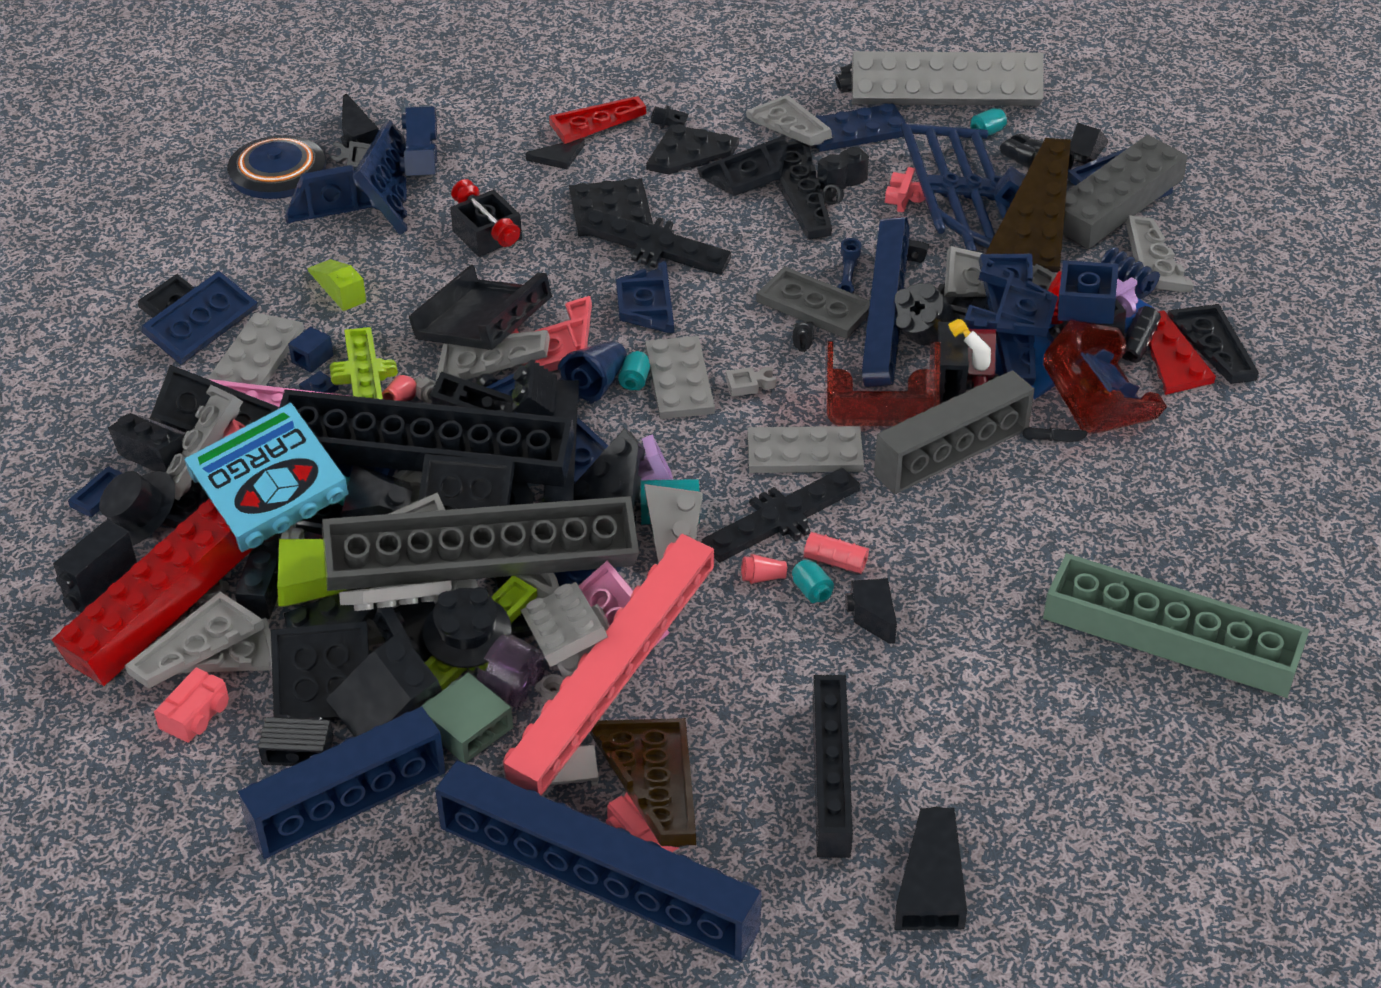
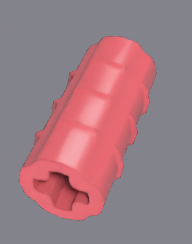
[804,532,869,574]

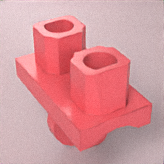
[885,167,925,212]

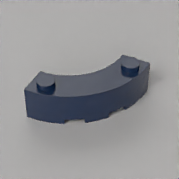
[400,106,438,176]

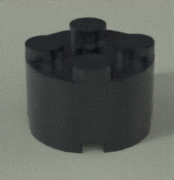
[895,283,954,346]

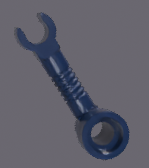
[837,238,862,294]

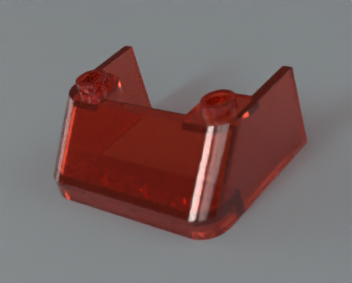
[825,341,940,426]

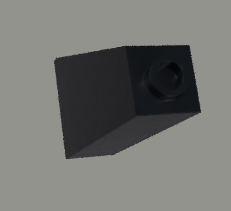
[894,806,967,930]

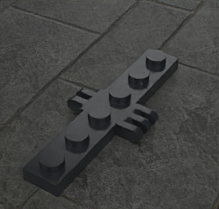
[579,208,731,275]
[702,468,860,563]

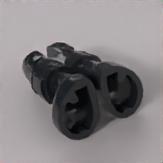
[1000,134,1074,171]

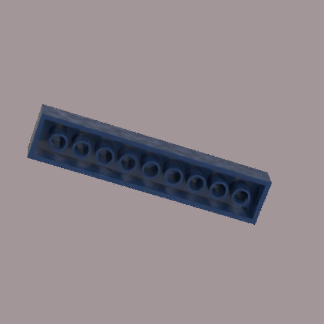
[435,760,761,962]

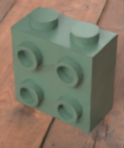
[422,672,513,764]

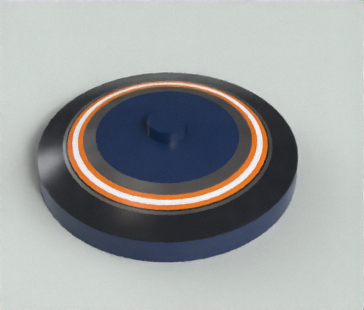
[227,135,326,199]

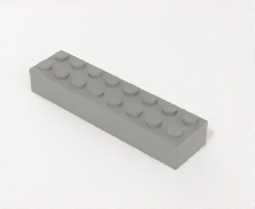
[851,51,1044,106]

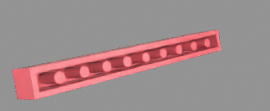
[503,534,714,796]

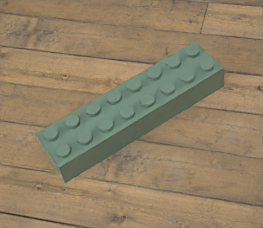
[1043,553,1310,698]

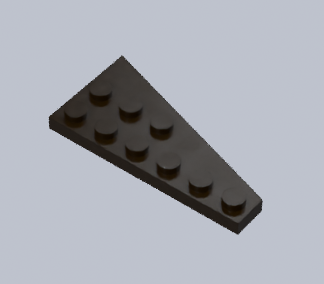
[985,138,1071,273]
[589,718,696,847]

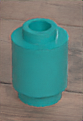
[970,108,1007,136]
[618,351,650,390]
[792,560,834,603]

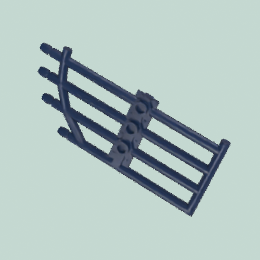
[901,123,1008,252]

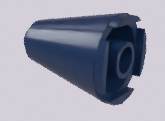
[558,341,627,404]

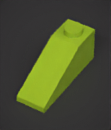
[307,259,367,311]

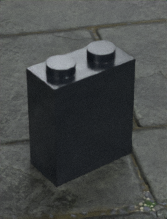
[934,322,969,405]
[53,520,137,613]

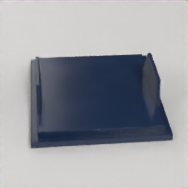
[1081,349,1141,405]

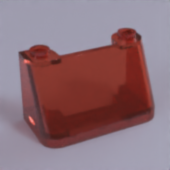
[1043,320,1167,434]

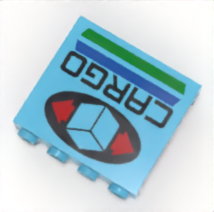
[184,403,349,552]

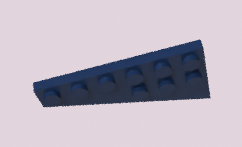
[352,120,408,234]

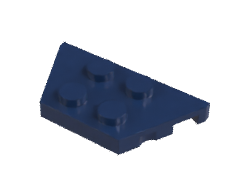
[285,165,373,223]
[616,261,674,334]

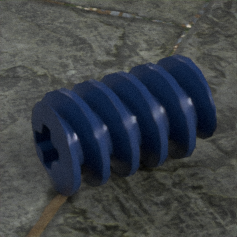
[1101,247,1160,299]

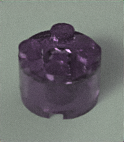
[477,633,545,709]

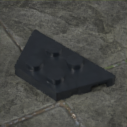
[697,135,788,196]

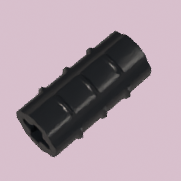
[1118,306,1161,363]

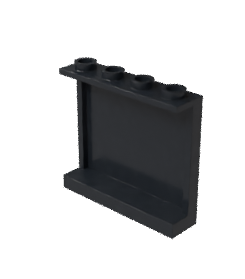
[409,265,552,350]

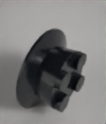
[423,587,511,668]

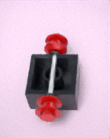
[450,179,522,257]

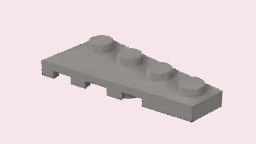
[125,592,265,689]

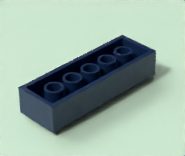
[237,706,446,859]

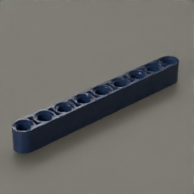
[862,216,910,388]

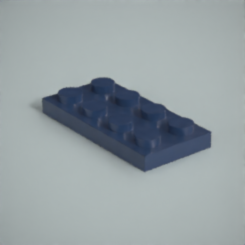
[815,103,907,152]
[141,271,258,365]

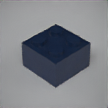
[1057,260,1119,324]

